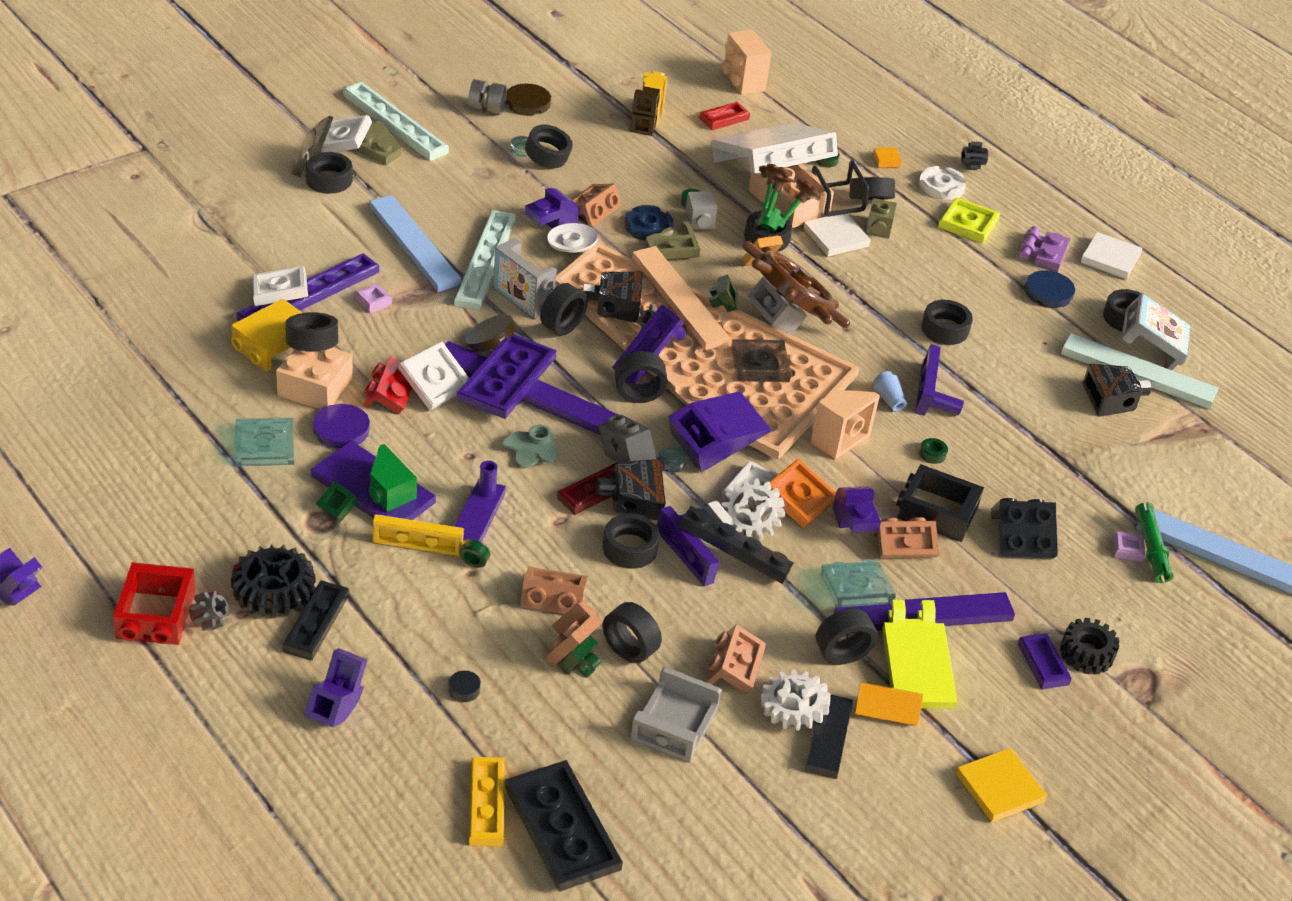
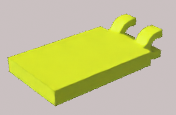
[882,600,957,709]

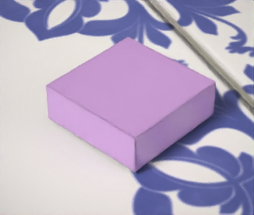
[355,284,392,314]
[1113,531,1145,562]

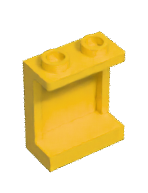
[231,299,302,372]

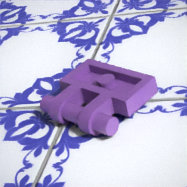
[1019,226,1070,272]

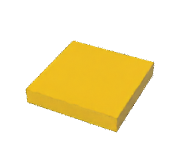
[956,748,1047,823]

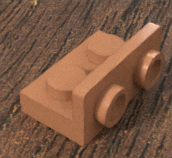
[571,184,621,226]
[873,517,939,558]
[520,567,588,614]
[545,600,603,667]
[706,624,766,694]

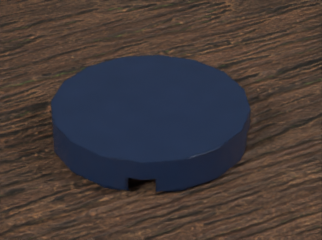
[624,205,674,241]
[1025,270,1076,308]

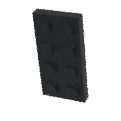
[505,760,623,892]

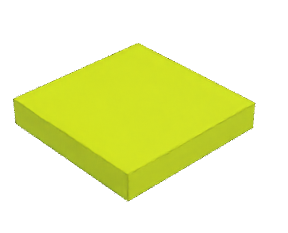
[938,197,1000,244]

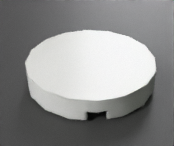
[919,166,966,200]

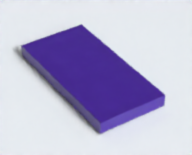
[456,334,557,419]
[311,441,436,520]

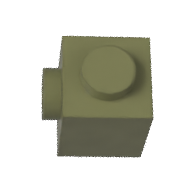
[865,198,897,239]

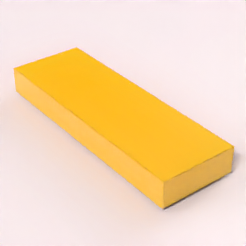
[373,514,464,556]
[469,757,505,847]

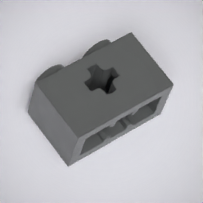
[599,415,656,462]

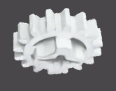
[722,478,785,541]
[761,670,830,731]

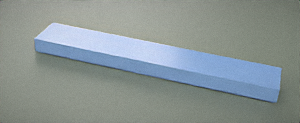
[370,195,461,292]
[1136,506,1292,594]

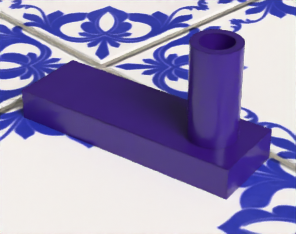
[612,304,685,384]
[915,344,964,416]
[454,460,506,543]
[657,506,720,586]

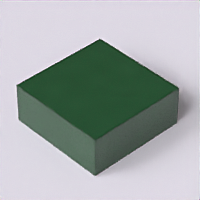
[315,481,359,523]

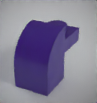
[525,188,579,229]
[832,485,881,533]
[0,547,42,606]
[304,648,367,728]

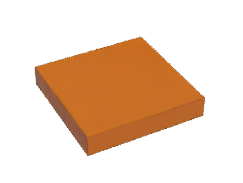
[770,458,836,529]

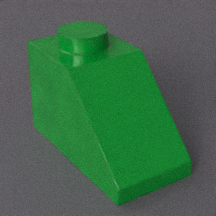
[369,444,417,512]

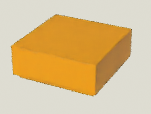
[873,147,902,168]

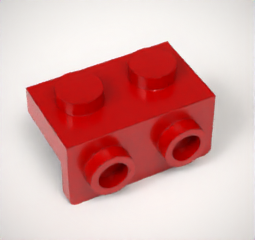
[363,356,412,415]

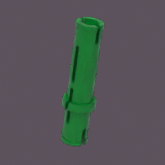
[1135,502,1174,583]

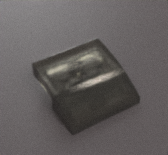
[291,115,334,178]

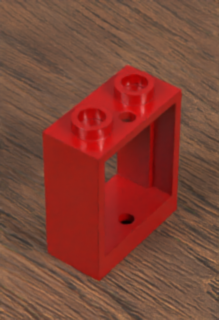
[113,562,196,645]

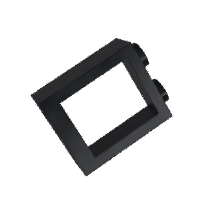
[896,464,984,542]

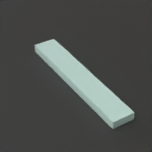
[343,82,449,161]
[454,210,516,311]
[1061,334,1219,409]

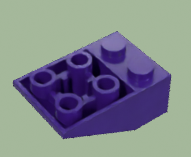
[668,391,771,473]

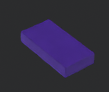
[1018,633,1072,690]

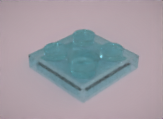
[235,418,294,466]
[821,560,896,608]

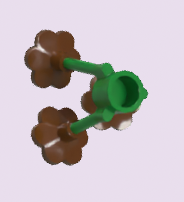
[758,164,821,232]

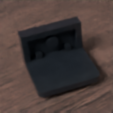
[991,498,1058,559]

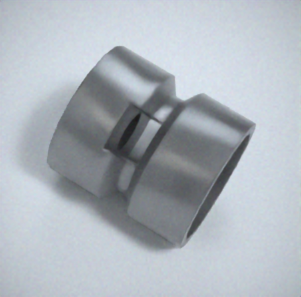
[468,79,507,114]

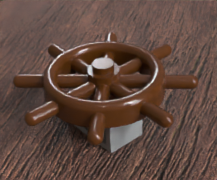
[742,241,850,335]

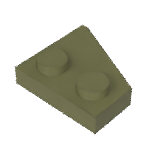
[354,120,402,165]
[645,221,700,259]

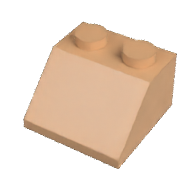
[810,390,880,460]

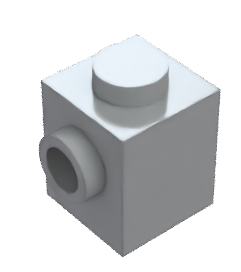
[685,192,717,230]

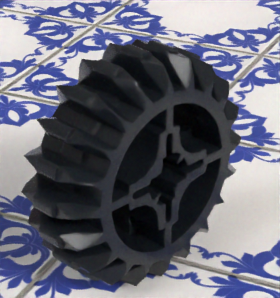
[231,544,316,618]

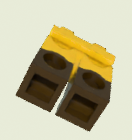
[630,71,667,136]

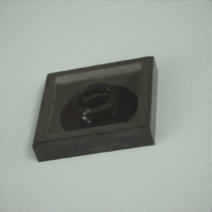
[731,339,791,382]

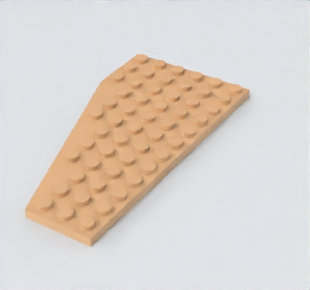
[555,243,859,460]

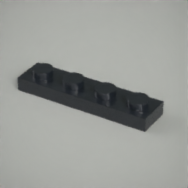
[678,506,794,584]

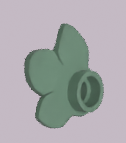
[502,424,558,467]

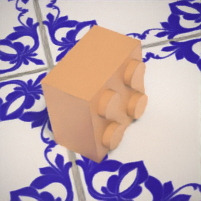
[722,29,771,95]
[276,348,352,410]

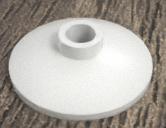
[547,223,598,253]

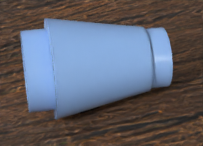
[873,371,907,412]

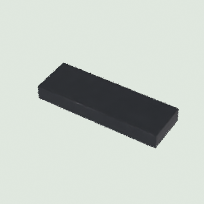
[283,580,349,661]
[805,694,853,779]

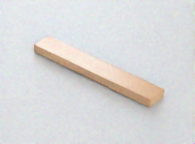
[632,246,730,350]

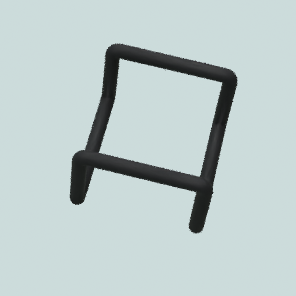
[811,160,869,217]

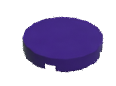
[313,403,370,448]

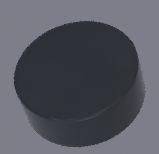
[448,670,481,702]

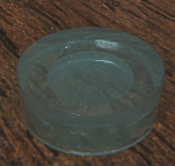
[510,136,528,157]
[658,446,687,473]

